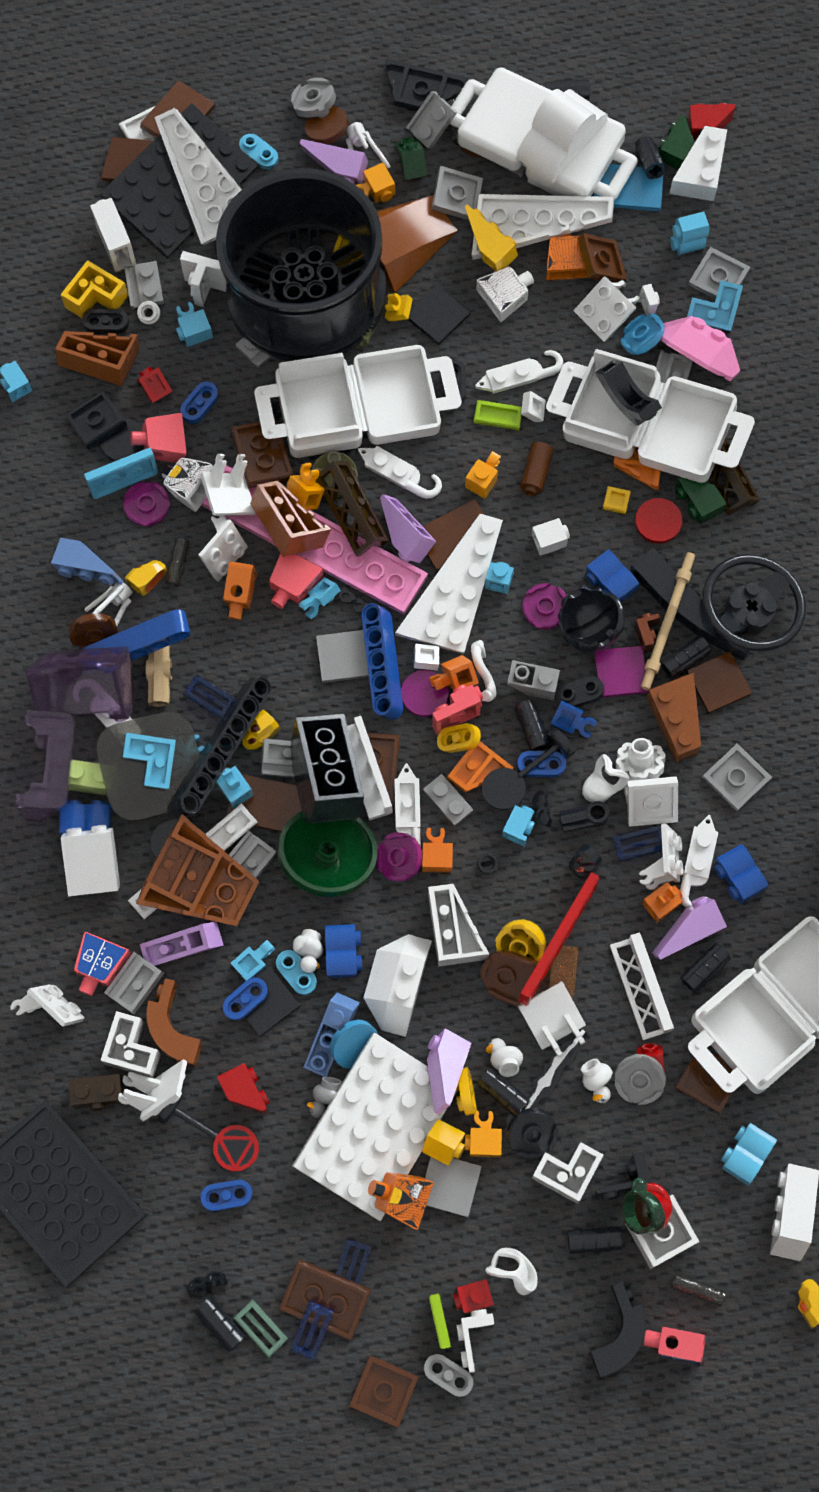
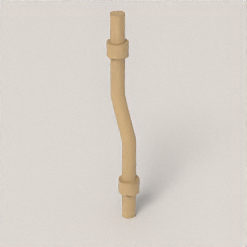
[641,552,695,690]

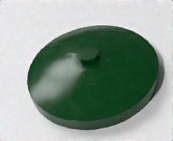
[278,811,377,897]

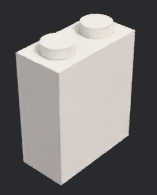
[90,198,136,272]
[61,825,120,896]

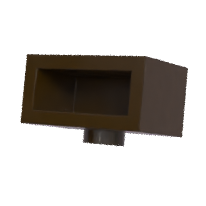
[68,1074,125,1110]

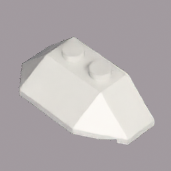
[364,934,432,1037]

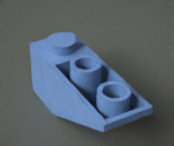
[51,538,123,585]
[303,993,360,1077]

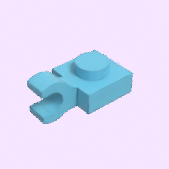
[299,577,341,619]
[231,940,275,981]

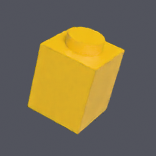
[422,1119,465,1166]

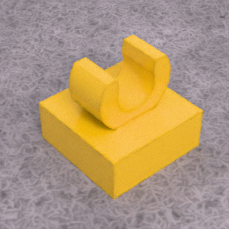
[385,293,413,321]

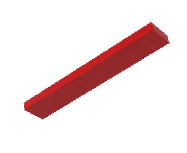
[519,872,599,1006]

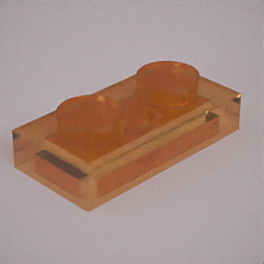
[549,946,579,999]

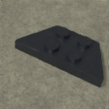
[386,59,468,111]

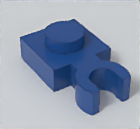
[550,700,597,738]

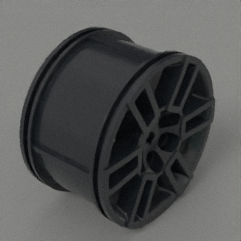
[216,168,386,361]

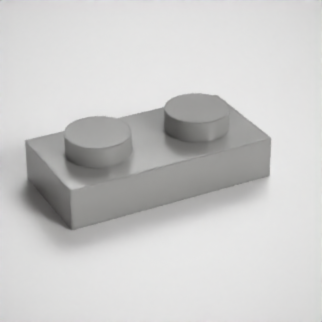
[423,774,473,827]

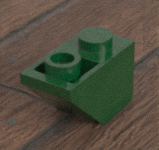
[658,115,695,170]
[395,137,427,180]
[675,477,726,525]

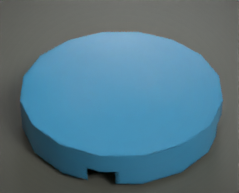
[621,313,665,355]
[330,1020,378,1069]

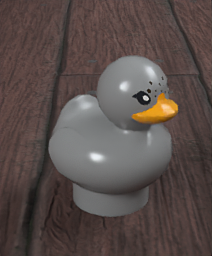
[307,1077,342,1118]

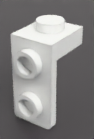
[457,1309,494,1373]

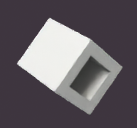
[532,518,570,556]

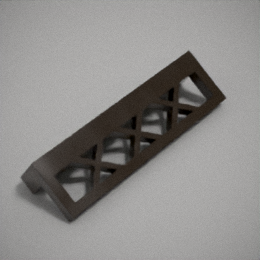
[709,437,760,515]
[316,461,389,556]

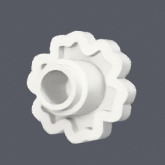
[616,738,665,781]

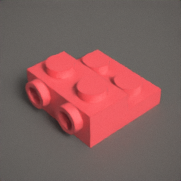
[432,684,483,735]

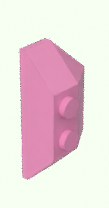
[660,316,740,381]

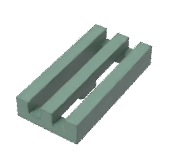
[233,1300,288,1357]

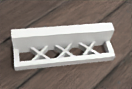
[347,716,393,821]
[610,932,674,1040]

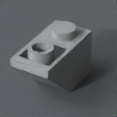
[507,660,560,701]

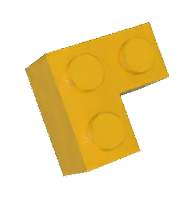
[61,260,128,318]

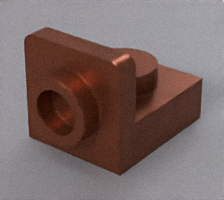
[634,613,660,653]

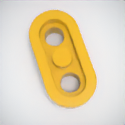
[437,723,481,753]
[456,1067,477,1116]

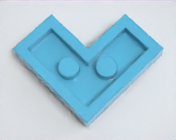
[687,280,743,332]
[122,733,176,790]

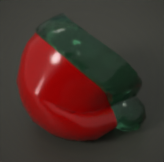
[621,1178,672,1235]

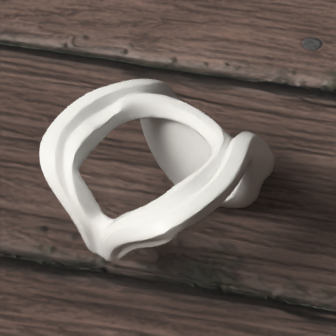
[582,754,630,802]
[485,1248,537,1295]

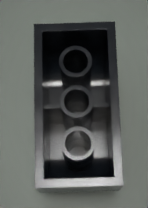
[291,714,364,824]

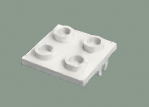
[574,276,641,342]
[200,454,255,515]
[199,515,248,582]
[639,823,684,890]
[518,981,586,1057]
[11,984,85,1027]
[118,1059,187,1121]

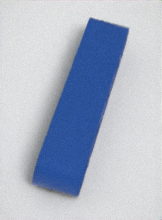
[362,603,403,720]
[81,610,191,675]

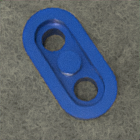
[180,382,219,424]
[517,751,566,777]
[223,977,268,1021]
[201,1180,253,1211]

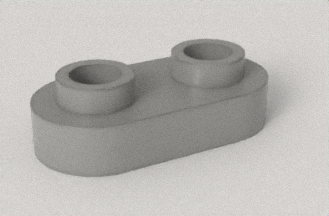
[424,1354,473,1397]

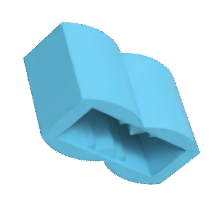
[670,211,709,255]
[721,1123,777,1186]

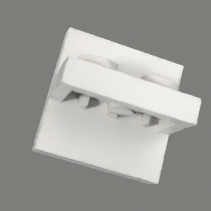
[180,251,227,307]
[624,777,678,827]

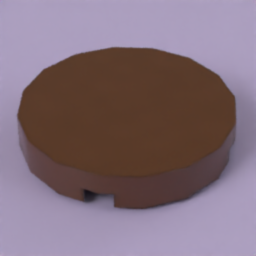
[304,106,349,144]
[69,613,118,649]

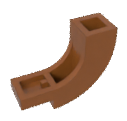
[147,978,202,1067]

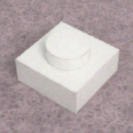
[639,284,660,316]
[521,391,546,422]
[414,644,439,671]

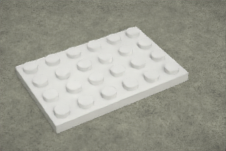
[292,1033,457,1221]

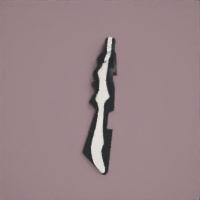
[506,1028,588,1127]

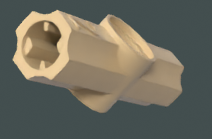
[146,645,172,707]

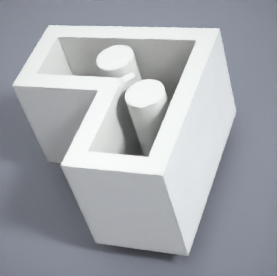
[101,1011,161,1078]
[532,1142,603,1204]

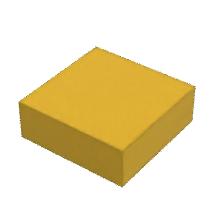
[603,486,631,514]

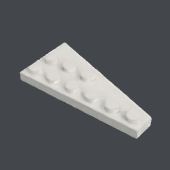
[155,108,242,245]
[472,194,614,260]
[395,514,503,654]

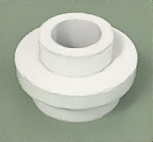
[137,301,160,324]

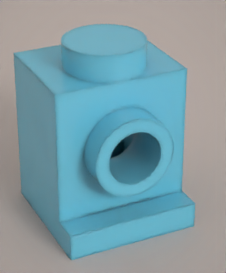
[0,361,32,402]
[485,562,514,594]
[502,805,535,846]

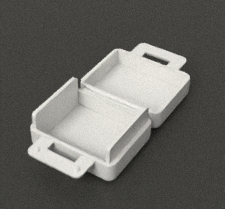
[450,68,638,200]
[254,345,461,458]
[546,349,755,483]
[688,916,819,1094]

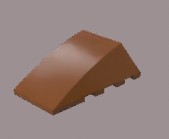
[377,195,458,293]
[136,814,259,926]

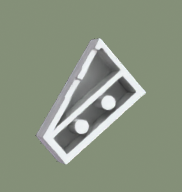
[670,126,727,201]
[428,884,489,966]
[770,1163,819,1261]

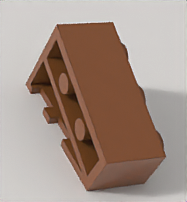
[55,331,139,386]
[250,481,331,557]
[647,673,701,762]

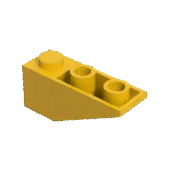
[465,204,518,272]

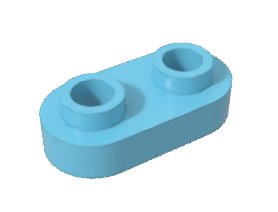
[239,134,278,170]
[276,950,317,995]

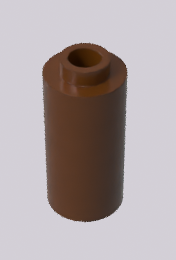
[520,442,554,496]

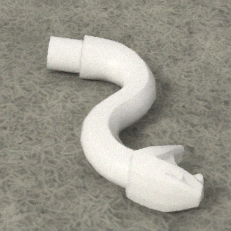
[471,640,496,702]

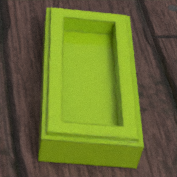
[473,400,522,430]
[429,1294,451,1349]

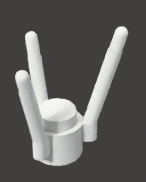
[345,122,391,168]
[84,583,132,626]

